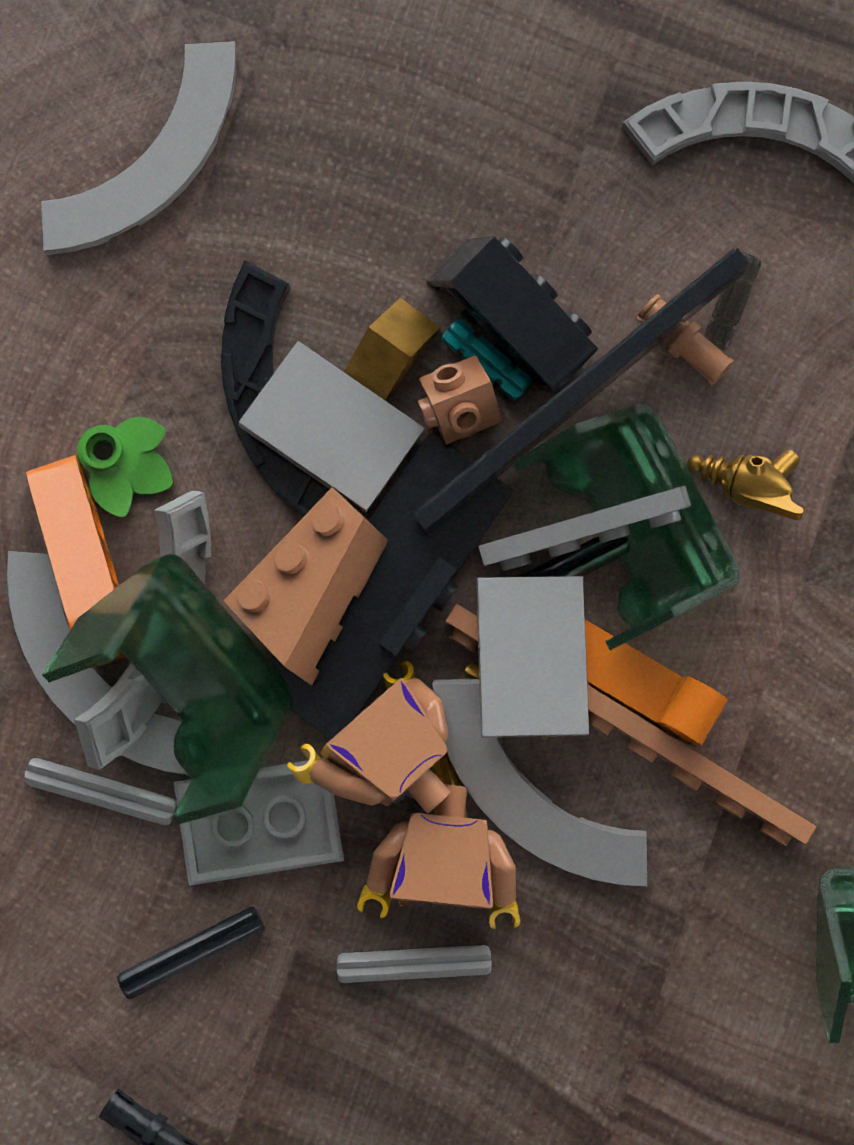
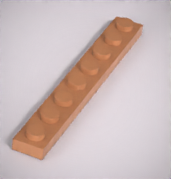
[445,603,817,847]

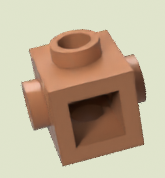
[417,355,503,445]

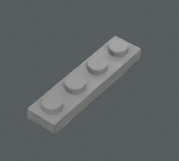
[479,486,691,571]

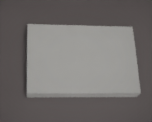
[238,341,425,514]
[476,576,589,738]
[174,758,345,886]

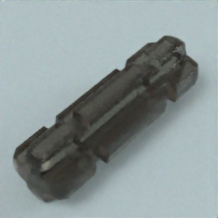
[704,252,761,351]

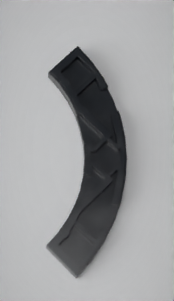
[221,260,330,517]

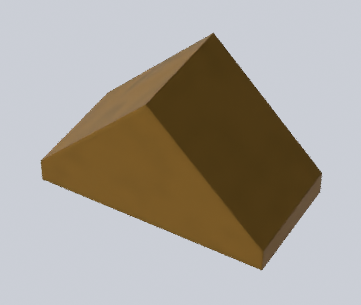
[344,298,441,402]

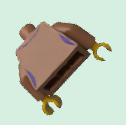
[287,661,451,814]
[357,785,520,929]

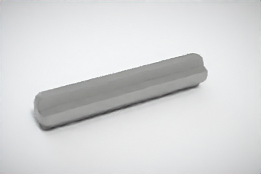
[24,758,177,825]
[336,945,492,983]

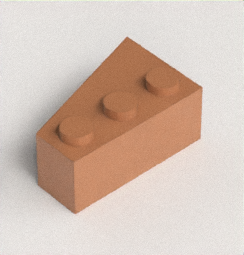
[224,487,389,685]

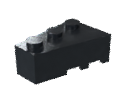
[426,236,599,393]

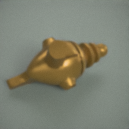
[687,450,803,521]

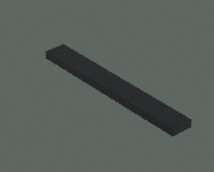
[414,248,749,535]

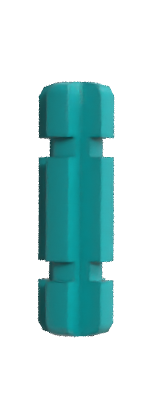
[442,319,532,401]

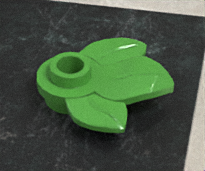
[77,417,173,518]

